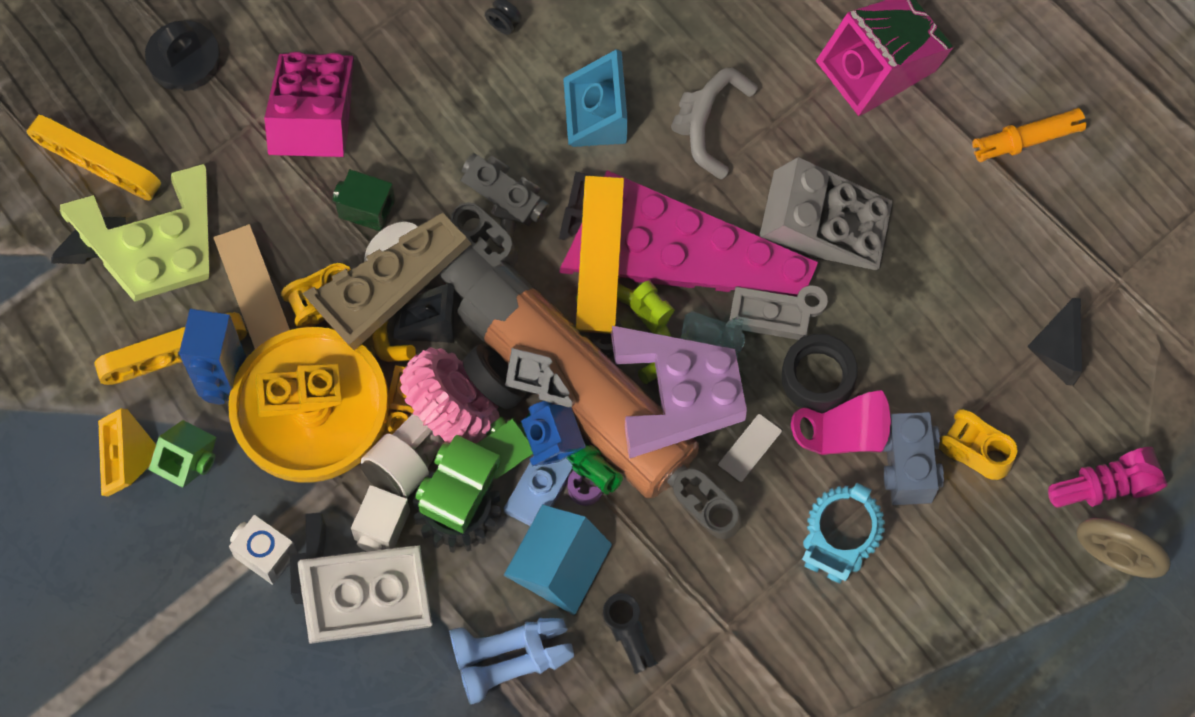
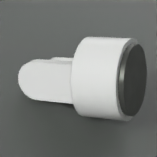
[361,414,443,499]

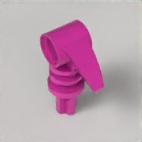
[1048,447,1168,508]

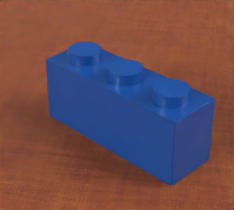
[179,309,246,405]

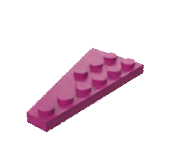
[559,170,818,297]

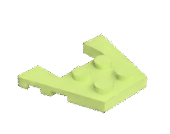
[60,164,209,302]

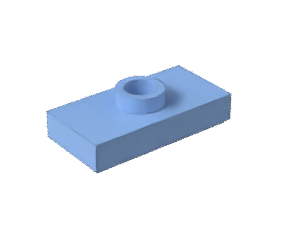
[504,456,573,526]

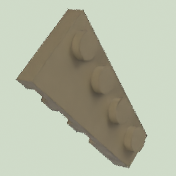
[302,213,471,350]

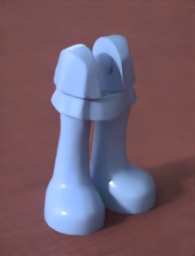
[449,618,574,705]

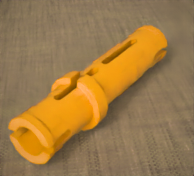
[972,108,1086,162]

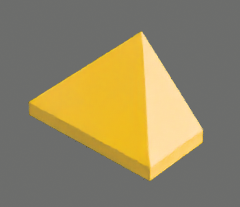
[98,408,156,497]

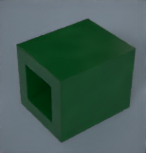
[333,169,395,231]

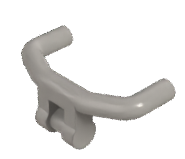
[671,68,758,180]

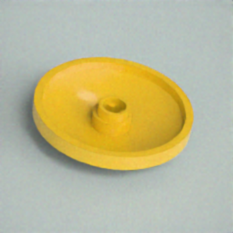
[228,327,389,483]

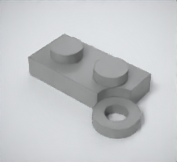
[728,285,828,340]

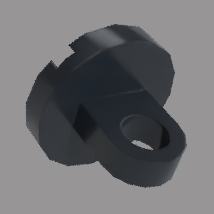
[145,20,220,91]

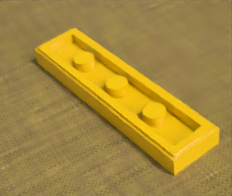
[576,176,624,334]

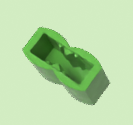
[415,435,501,534]

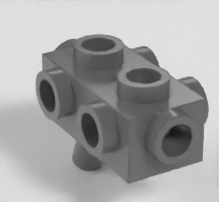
[460,153,550,240]

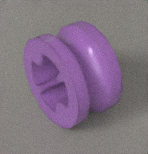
[567,471,603,506]

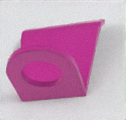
[791,390,891,455]

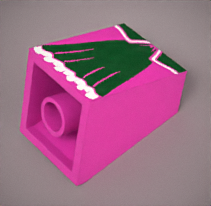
[816,0,953,116]

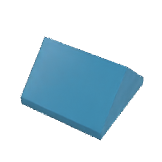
[563,49,627,147]
[504,505,612,615]

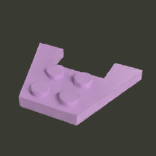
[611,326,747,459]

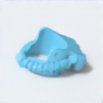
[802,483,885,584]

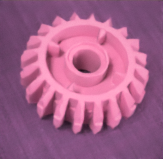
[400,347,500,444]

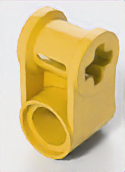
[281,263,351,328]
[939,409,1017,480]

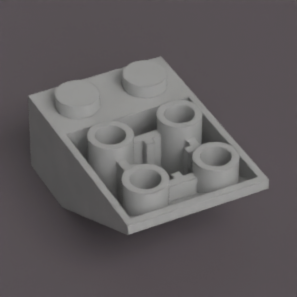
[759,157,893,270]

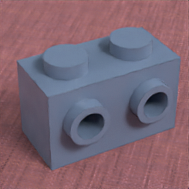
[882,412,944,505]

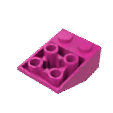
[264,52,354,157]

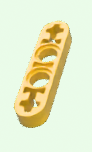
[27,115,161,201]
[94,312,247,385]

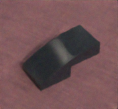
[290,513,326,604]

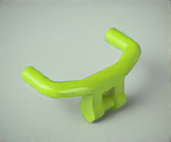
[576,280,675,384]

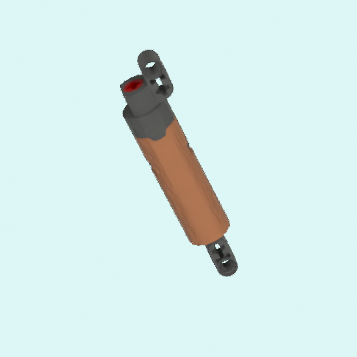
[439,202,742,539]

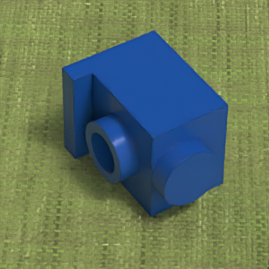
[521,401,586,466]

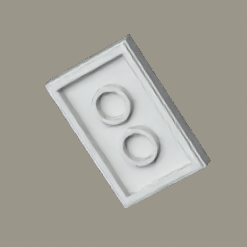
[298,545,432,644]

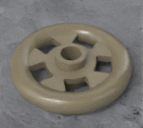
[1077,518,1171,578]

